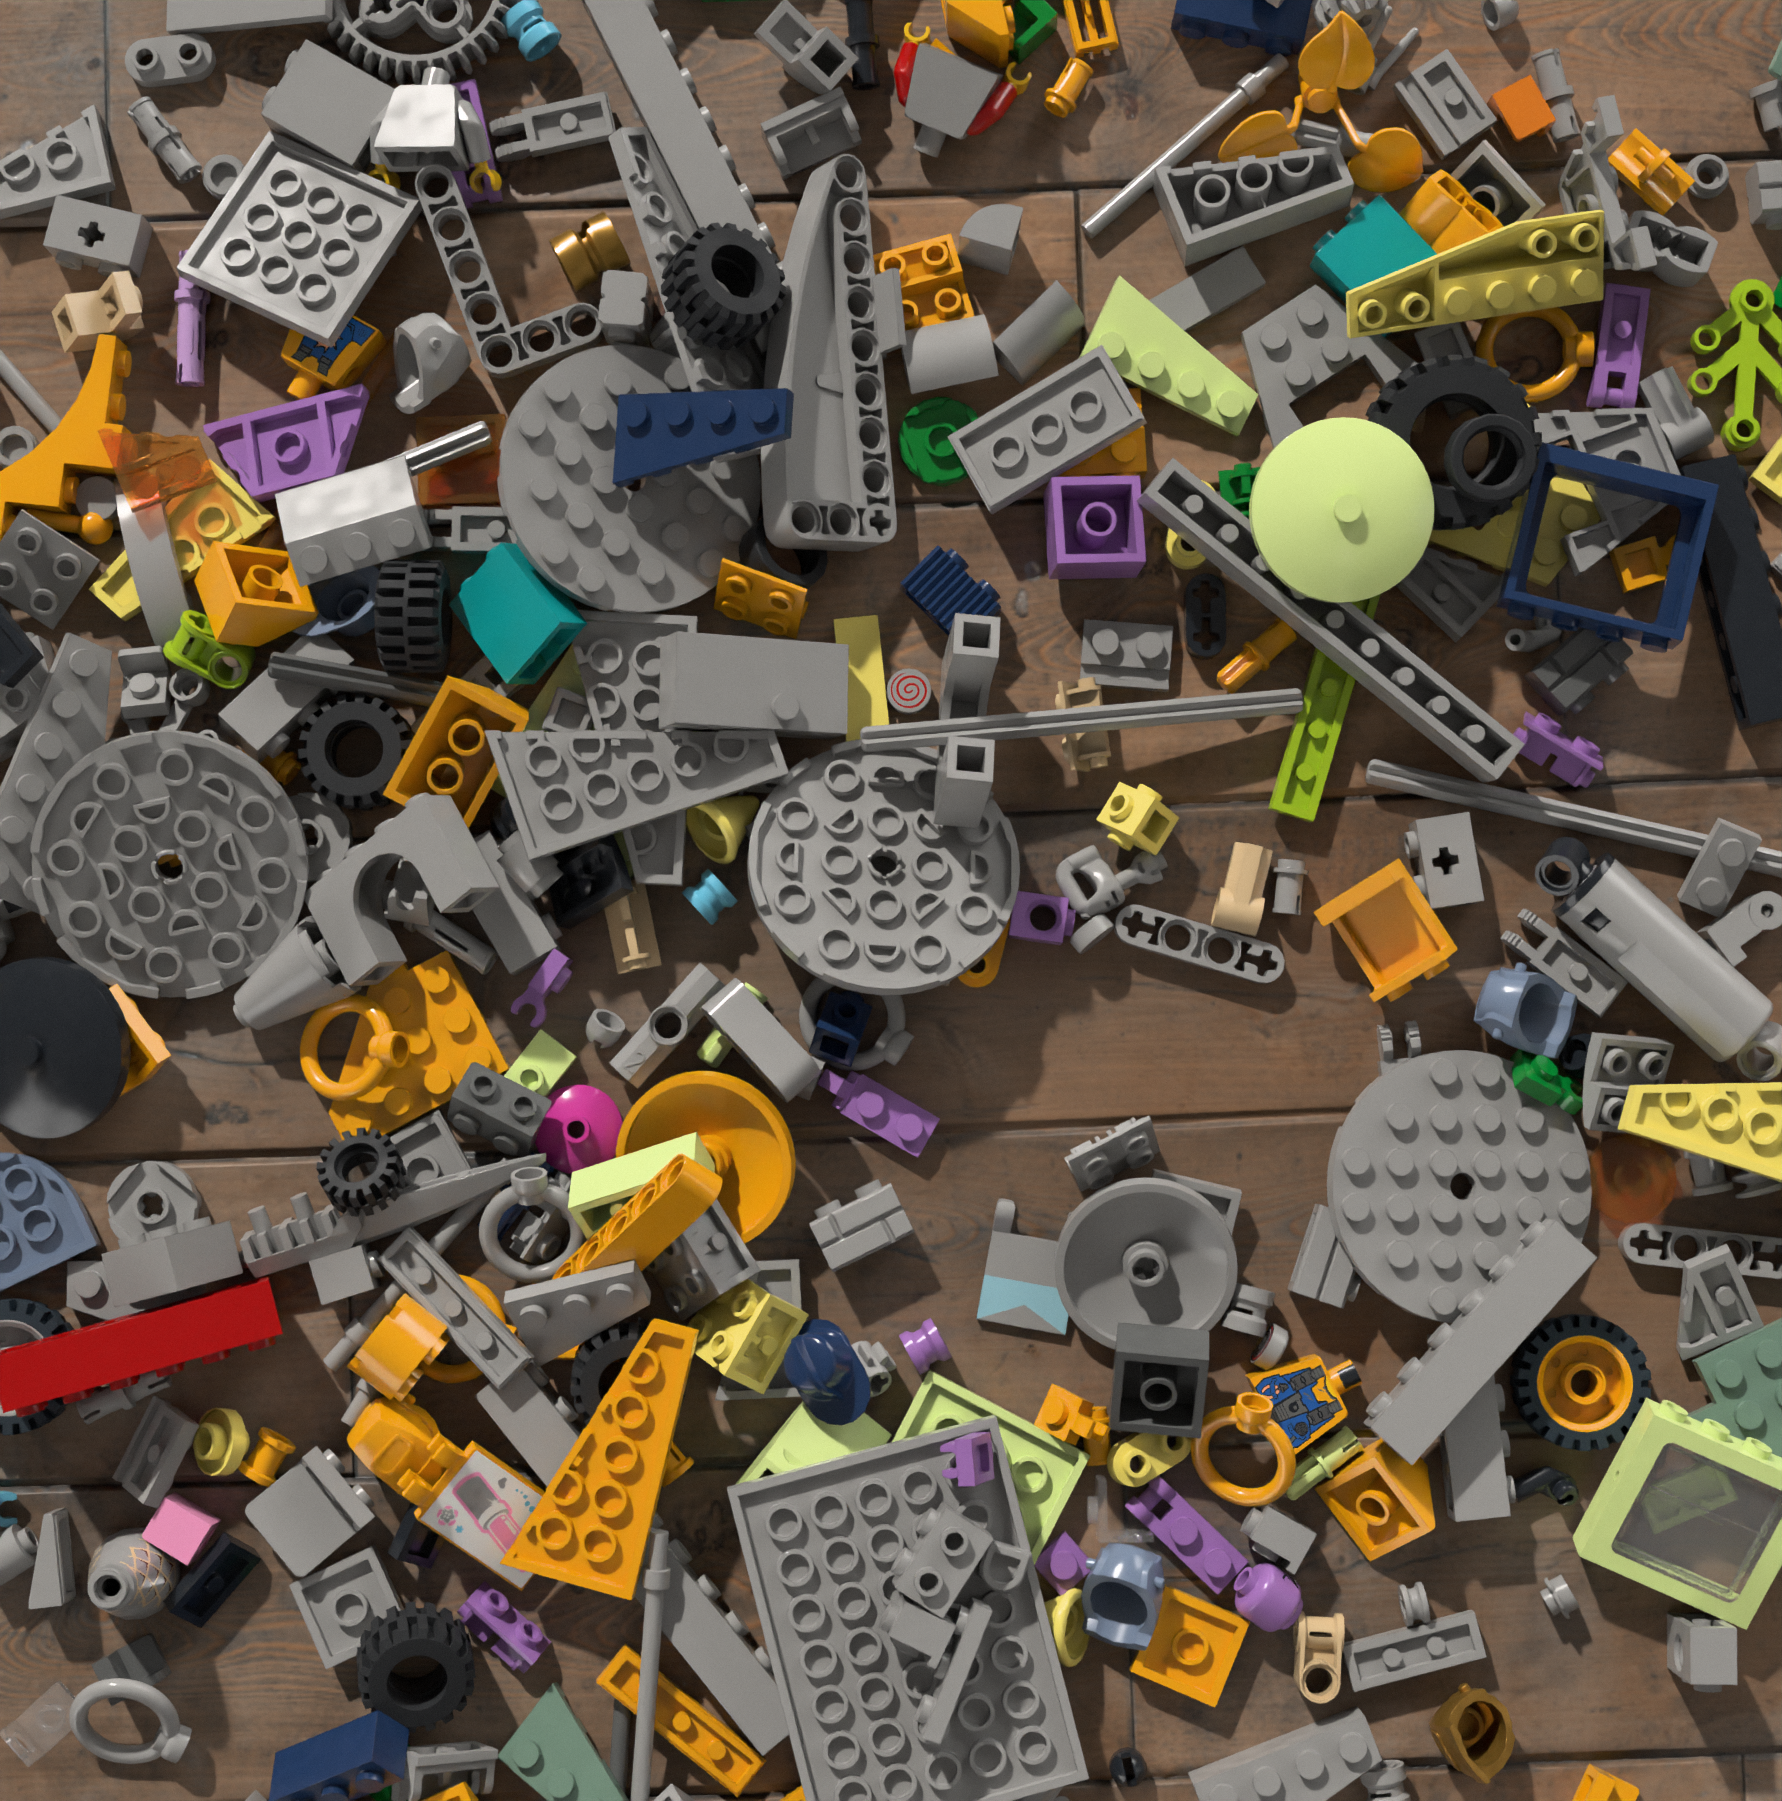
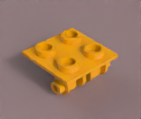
[713,558,809,639]

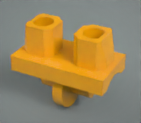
[1608,128,1695,216]

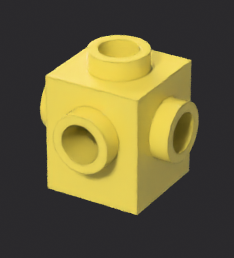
[1096,782,1179,856]

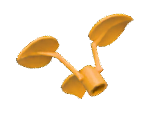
[1218,10,1423,193]

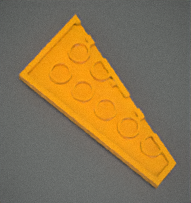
[499,1318,699,1600]

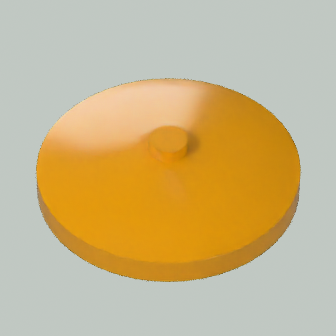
[616,1071,796,1243]

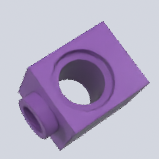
[1007,891,1076,945]

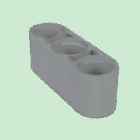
[701,978,822,1103]

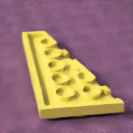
[1618,1082,1782,1182]

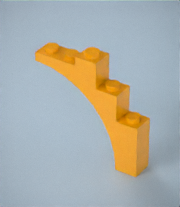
[0,334,138,541]

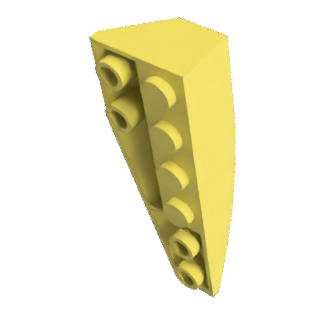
[1346,210,1604,339]

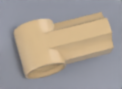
[1211,842,1273,937]

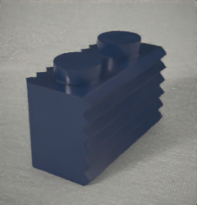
[900,545,1002,637]

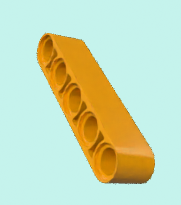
[552,1153,722,1280]

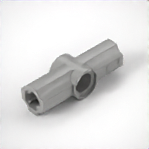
[610,963,726,1089]

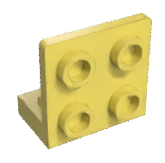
[687,1279,809,1394]

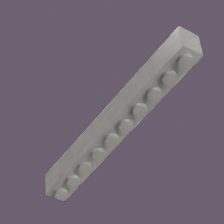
[581,0,783,363]
[1137,458,1525,783]
[475,1360,789,1756]

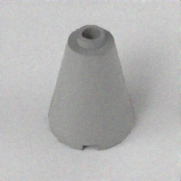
[233,916,362,1030]

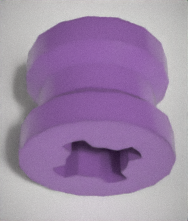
[899,1318,952,1375]

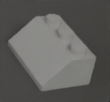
[275,455,433,587]

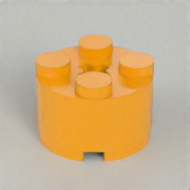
[347,1293,450,1402]

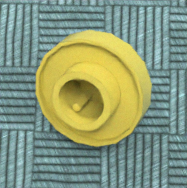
[193,1408,250,1476]

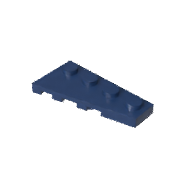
[612,388,794,488]

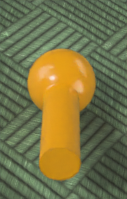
[27,508,113,545]

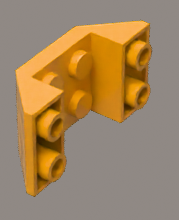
[940,0,1016,68]

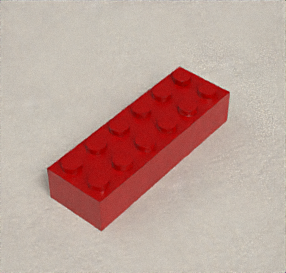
[0,1275,283,1418]

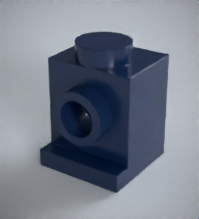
[809,991,873,1067]

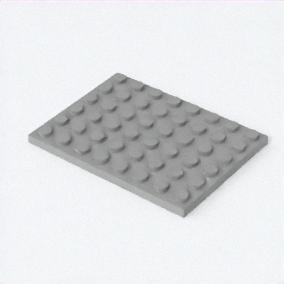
[727,1415,1089,1801]

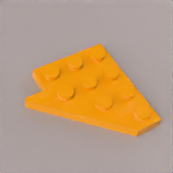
[329,951,510,1140]

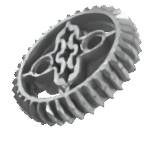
[324,0,521,85]

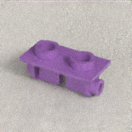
[1513,711,1603,788]
[457,1581,551,1674]

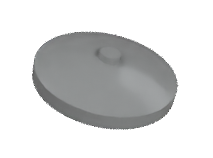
[1055,1177,1238,1350]

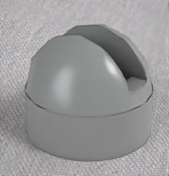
[1481,0,1519,31]
[586,1009,625,1048]

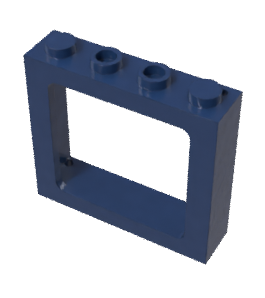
[1496,442,1719,653]

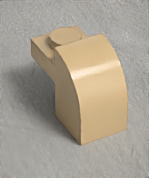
[52,270,145,353]

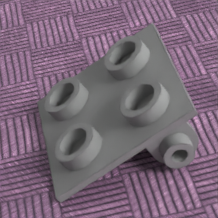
[0,509,100,630]
[1064,1116,1160,1192]

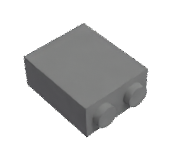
[261,39,394,173]

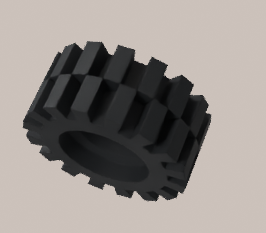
[316,1127,406,1217]

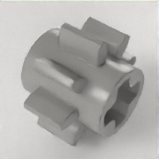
[851,1341,897,1397]

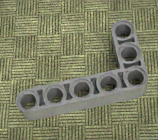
[415,163,604,379]

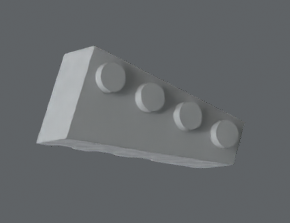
[1153,145,1354,266]
[1188,1706,1382,1801]

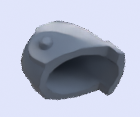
[1474,963,1578,1058]
[1081,1543,1165,1651]

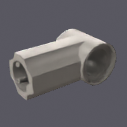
[1638,366,1714,461]

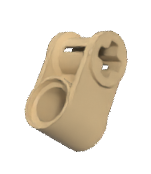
[1293,1611,1345,1704]

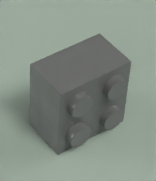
[1109,1322,1209,1438]

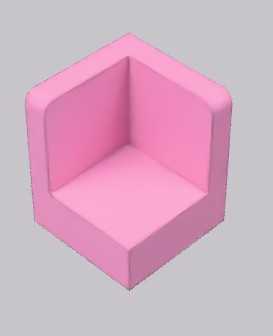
[142,1492,221,1566]

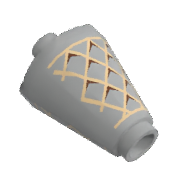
[88,1527,181,1620]

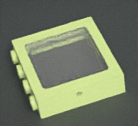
[1572,1398,1782,1630]

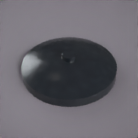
[0,957,131,1138]

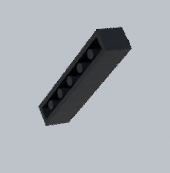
[1679,454,1782,731]

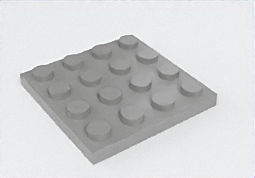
[176,130,423,348]

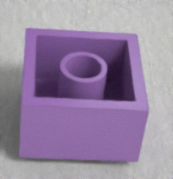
[1043,475,1146,579]

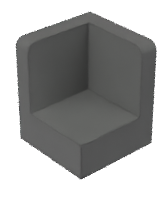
[91,1633,172,1707]

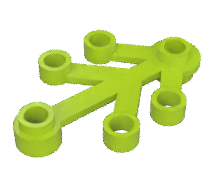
[1687,279,1782,452]

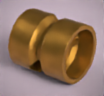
[549,211,631,292]

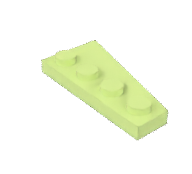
[1079,276,1259,436]

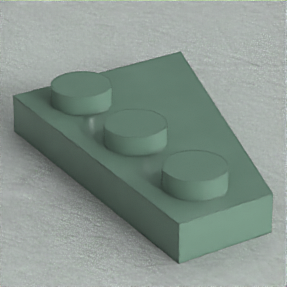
[498,1682,629,1801]

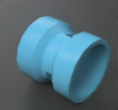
[501,0,562,62]

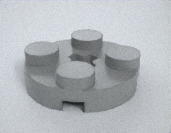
[289,792,353,883]
[106,1161,202,1241]

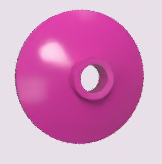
[535,1085,623,1174]

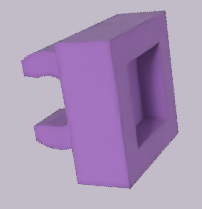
[940,1432,995,1487]

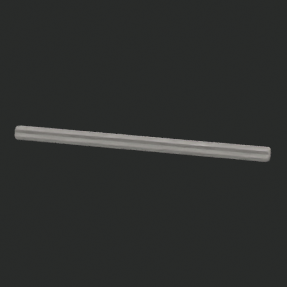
[860,688,1303,752]
[1365,759,1782,878]

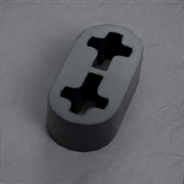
[1184,573,1226,660]

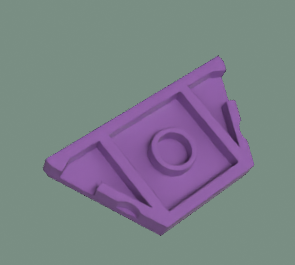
[203,384,369,503]

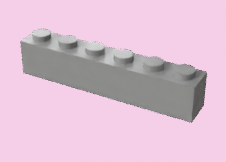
[1363,1219,1597,1465]

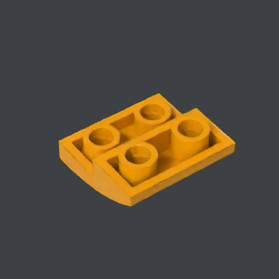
[873,233,975,331]

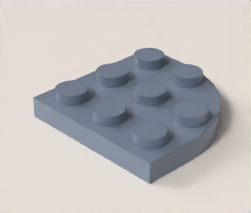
[0,1152,102,1292]

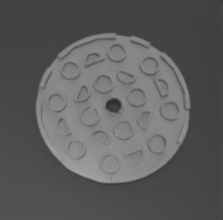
[497,345,761,614]
[30,730,309,999]
[747,739,1020,995]
[1327,1050,1592,1323]

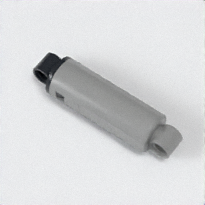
[1535,837,1782,1081]

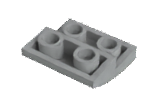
[1583,1032,1675,1133]

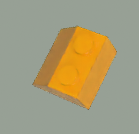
[194,541,319,647]

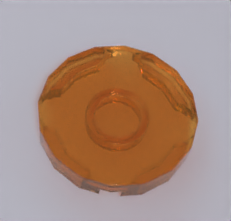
[1588,1134,1677,1223]

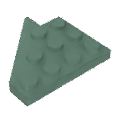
[1687,1317,1782,1458]

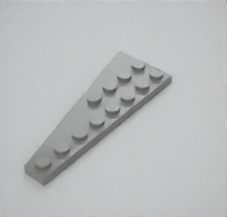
[608,127,766,463]

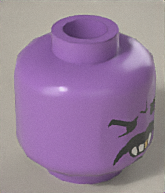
[1234,1562,1303,1632]

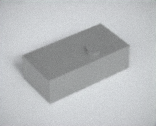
[659,631,849,740]

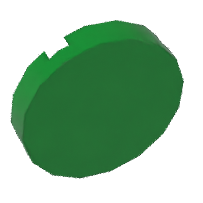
[898,396,979,487]

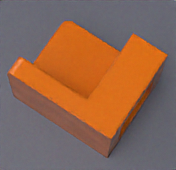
[1487,74,1556,142]

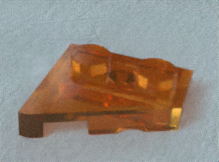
[97,428,217,514]

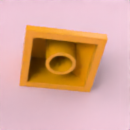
[1314,1439,1436,1561]

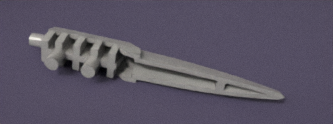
[238,1153,546,1278]

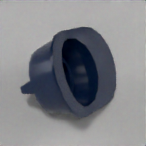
[784,1319,871,1426]

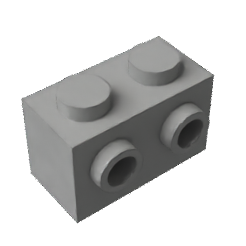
[891,1502,994,1619]

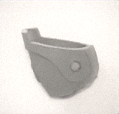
[389,313,472,414]

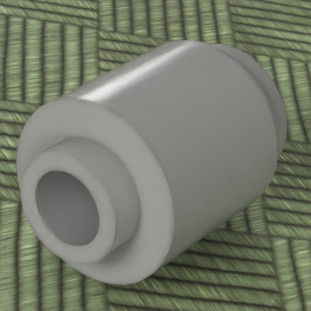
[497,830,563,898]
[0,1524,39,1587]

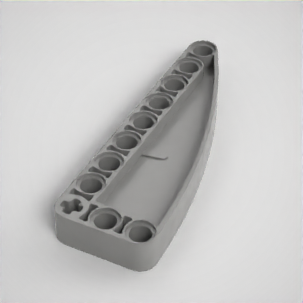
[761,154,897,552]

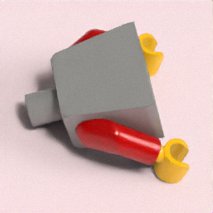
[893,22,1032,158]

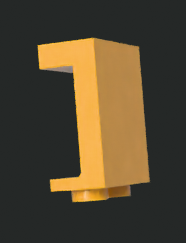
[1314,858,1458,1003]

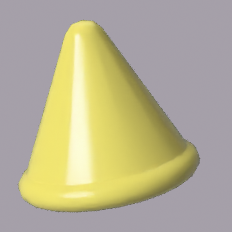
[686,795,760,864]
[1044,1588,1090,1667]

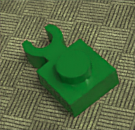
[1510,1049,1583,1115]

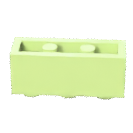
[568,1132,715,1240]

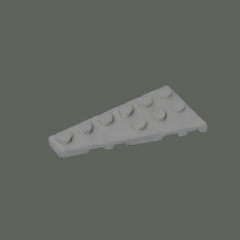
[572,610,698,886]

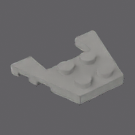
[1557,95,1657,270]
[1240,284,1418,449]
[1533,408,1681,577]

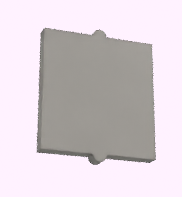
[873,268,906,359]

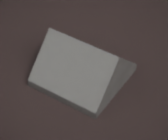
[1451,139,1546,227]

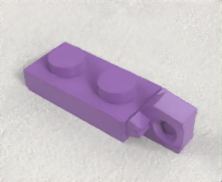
[817,1069,940,1158]

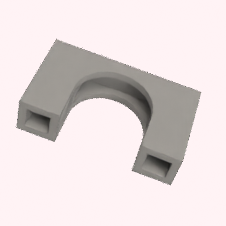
[933,613,1001,828]
[304,792,499,986]

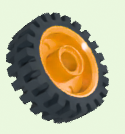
[1510,1314,1652,1451]

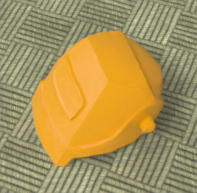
[347,1394,446,1496]

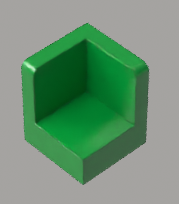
[1008,0,1058,65]

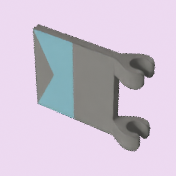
[976,1198,1073,1335]

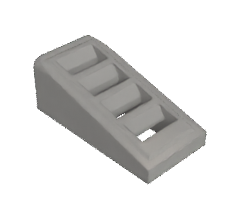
[28,1508,76,1609]

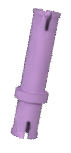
[174,250,210,387]

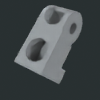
[1696,891,1782,967]

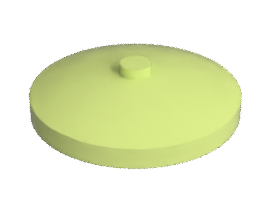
[1249,417,1435,603]

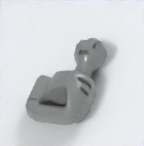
[1055,845,1168,920]

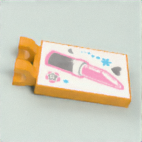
[397,1432,545,1591]

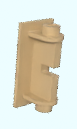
[1055,677,1111,772]
[604,880,662,974]

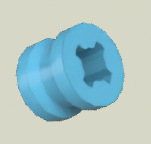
[682,869,738,925]

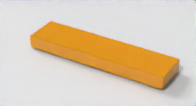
[596,1643,767,1797]

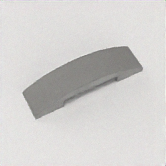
[114,468,194,648]

